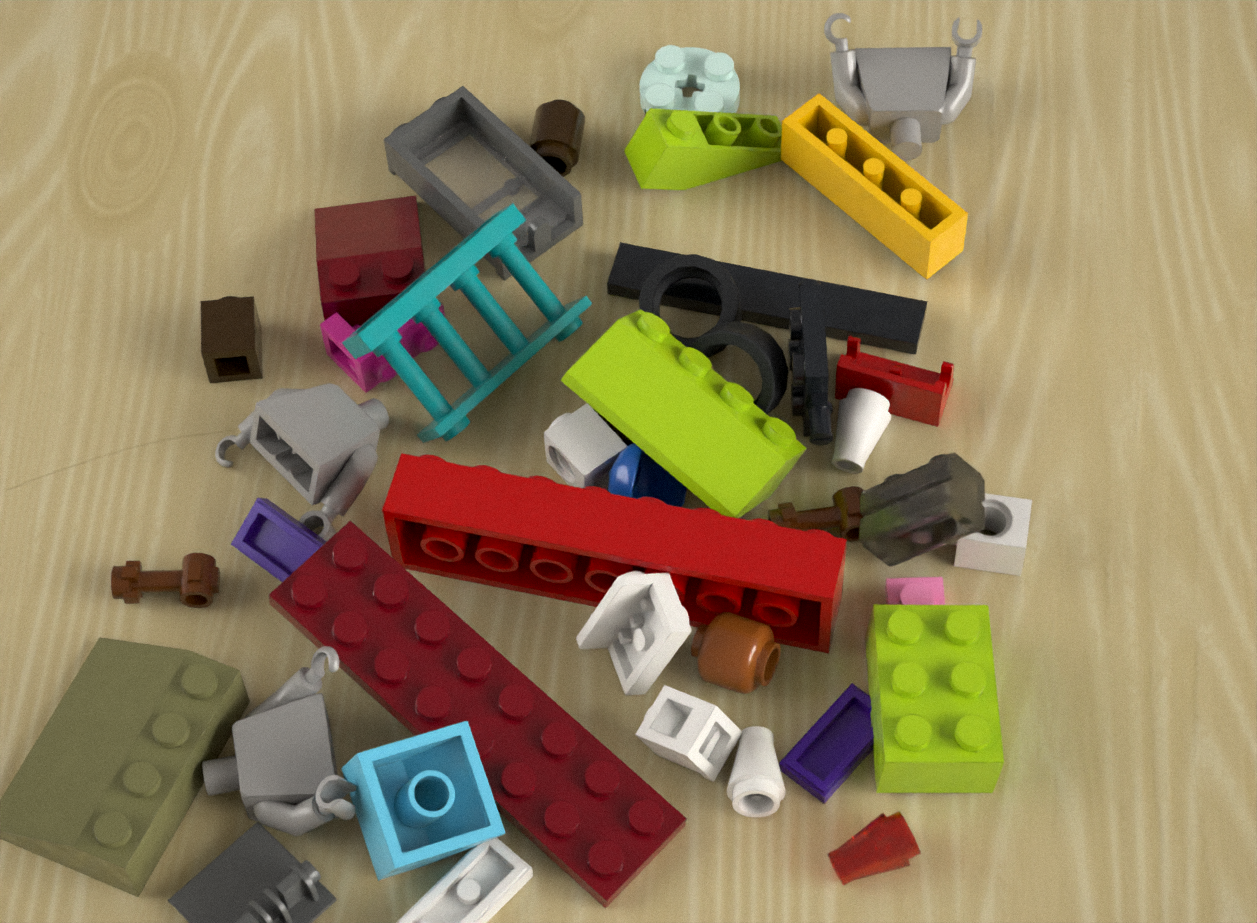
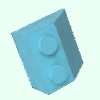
[341,721,505,881]

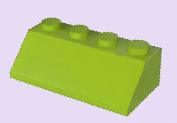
[560,309,807,518]

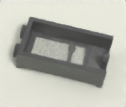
[384,86,583,281]

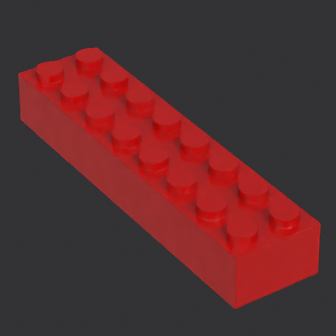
[382,453,847,654]

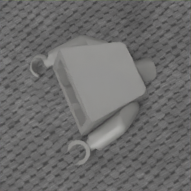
[824,13,982,161]
[215,383,389,541]
[202,646,356,836]

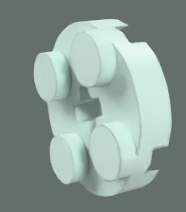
[640,45,740,114]

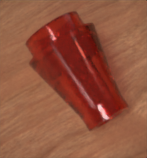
[827,811,921,886]

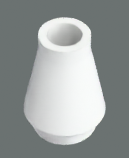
[831,388,891,474]
[727,726,786,818]

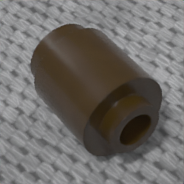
[529,99,585,177]

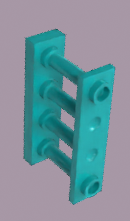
[342,203,592,443]

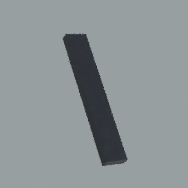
[607,242,928,354]

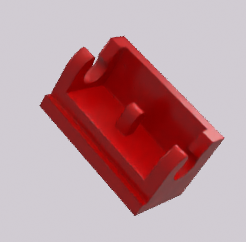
[835,336,954,427]

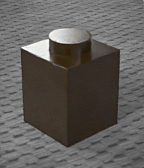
[201,296,263,383]

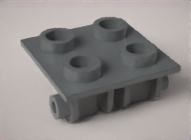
[168,822,337,923]

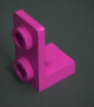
[320,304,445,393]

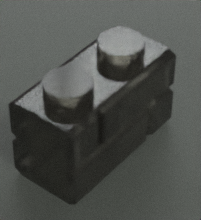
[859,452,985,567]

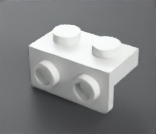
[576,571,692,696]

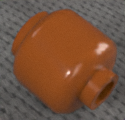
[691,612,781,694]

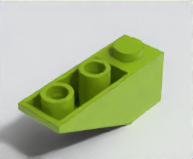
[624,108,782,190]

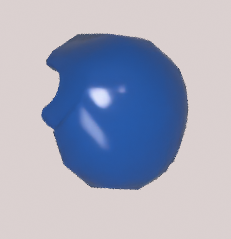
[608,443,687,507]

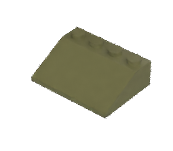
[0,637,250,897]

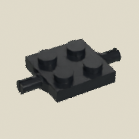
[788,279,833,446]

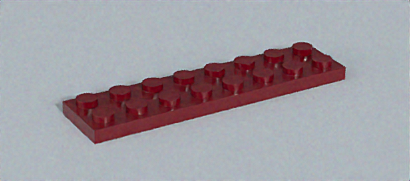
[269,520,687,909]

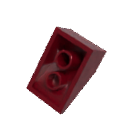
[314,195,426,327]

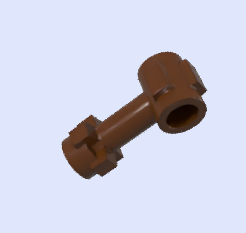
[768,486,876,542]
[111,553,221,608]

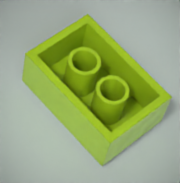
[865,604,1004,793]

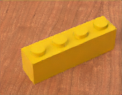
[781,93,968,280]

